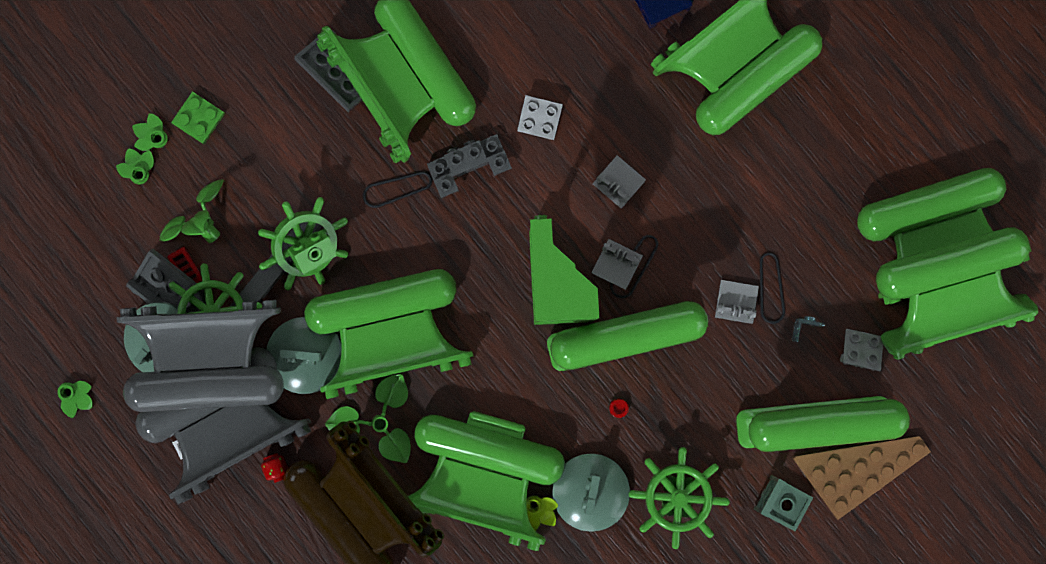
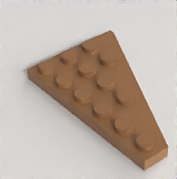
[792,436,931,520]

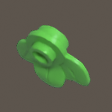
[132,113,168,151]
[116,149,154,185]
[58,381,93,418]

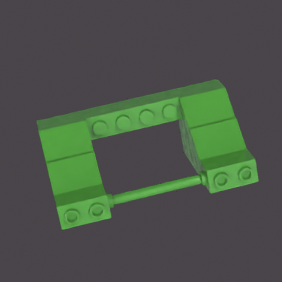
[529,215,599,325]

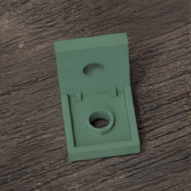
[753,475,813,531]

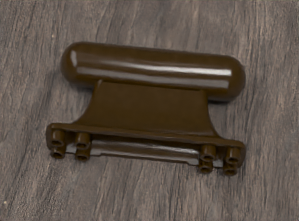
[283,421,444,564]

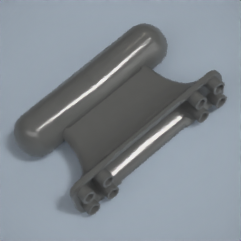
[116,300,284,412]
[135,347,312,504]

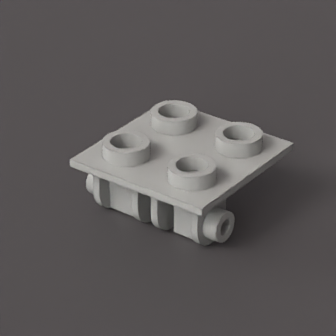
[517,95,563,140]
[593,155,646,208]
[592,239,643,290]
[715,280,759,324]
[840,329,883,371]

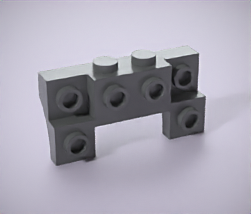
[427,134,512,199]

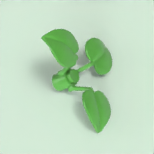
[159,180,224,243]
[325,374,411,463]

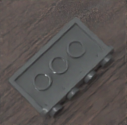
[294,30,362,113]
[126,249,206,313]

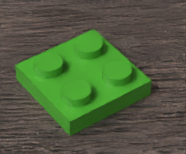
[171,91,225,144]

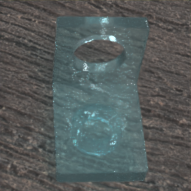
[792,316,825,342]

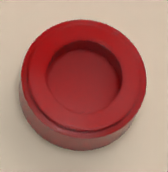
[609,398,629,418]

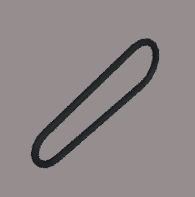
[363,171,432,208]
[610,235,658,298]
[760,252,785,324]

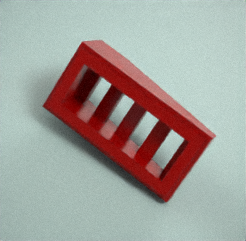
[167,246,202,283]

